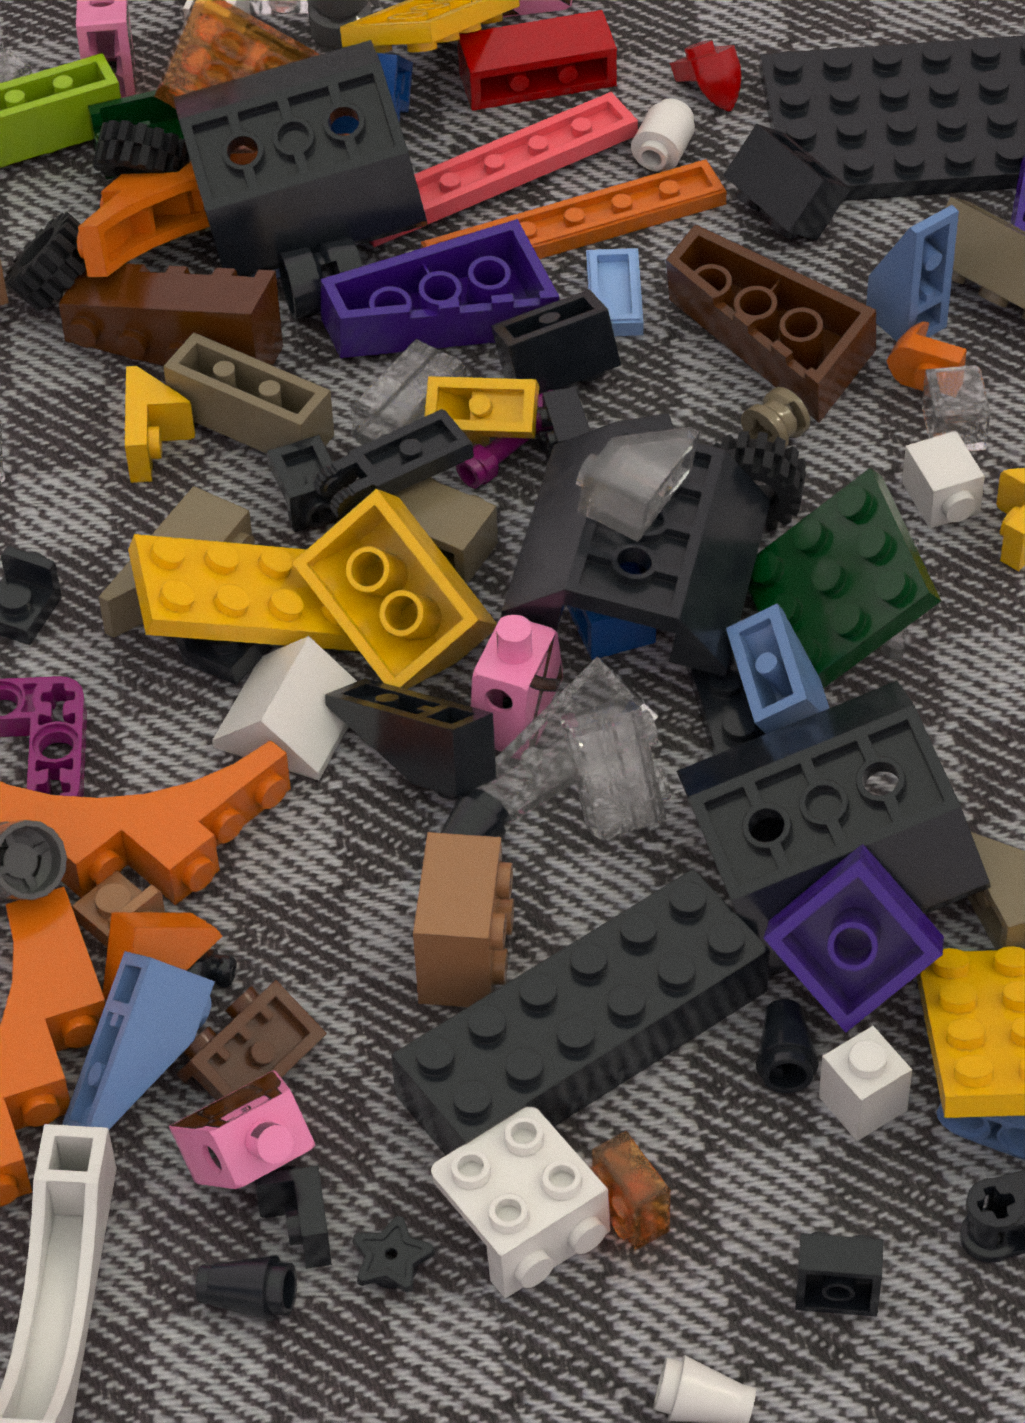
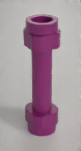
[456,390,553,489]

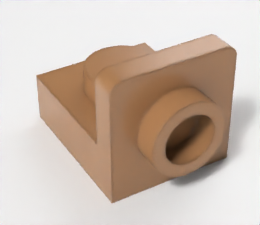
[72,871,165,948]

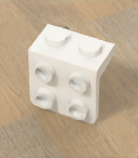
[431,1107,610,1299]

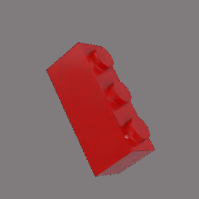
[457,10,617,111]

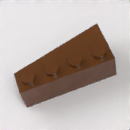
[666,224,876,423]
[59,263,283,366]

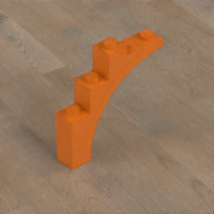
[77,134,349,277]
[0,740,291,905]
[0,887,106,1207]

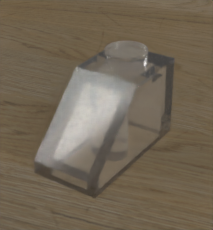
[576,427,700,542]

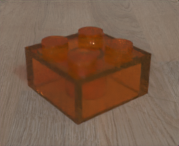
[590,1131,671,1250]

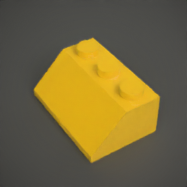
[292,489,497,689]

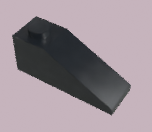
[325,678,496,799]

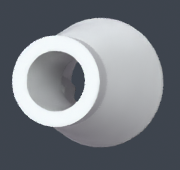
[653,1355,756,1423]

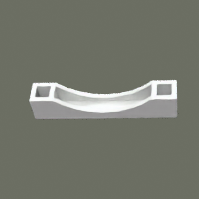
[0,1124,117,1423]

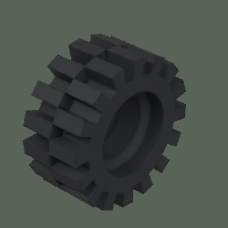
[92,120,190,180]
[4,212,86,311]
[713,431,807,531]

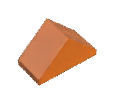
[103,912,223,1001]

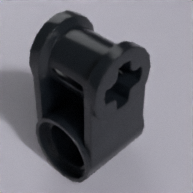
[959,1170,1025,1263]

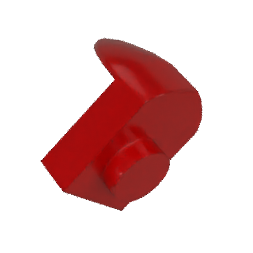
[670,39,742,112]

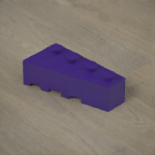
[321,219,559,358]

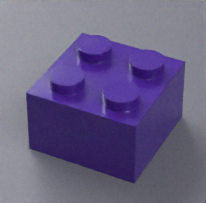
[763,844,944,1033]

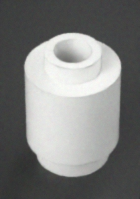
[631,98,695,172]

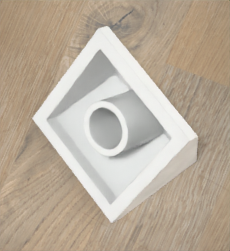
[212,636,357,780]

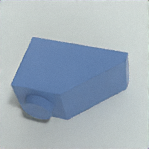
[726,604,829,734]

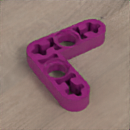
[0,676,87,797]

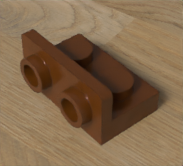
[176,980,327,1101]

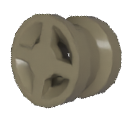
[741,387,811,448]

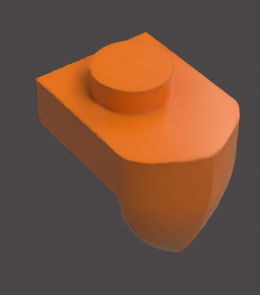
[886,321,967,401]

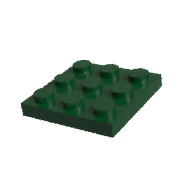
[748,468,941,688]

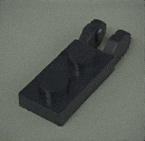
[312,409,474,519]

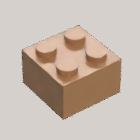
[413,832,514,1007]

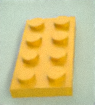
[340,0,520,53]
[128,534,359,651]
[916,946,1025,1118]

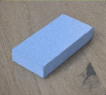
[586,248,644,336]

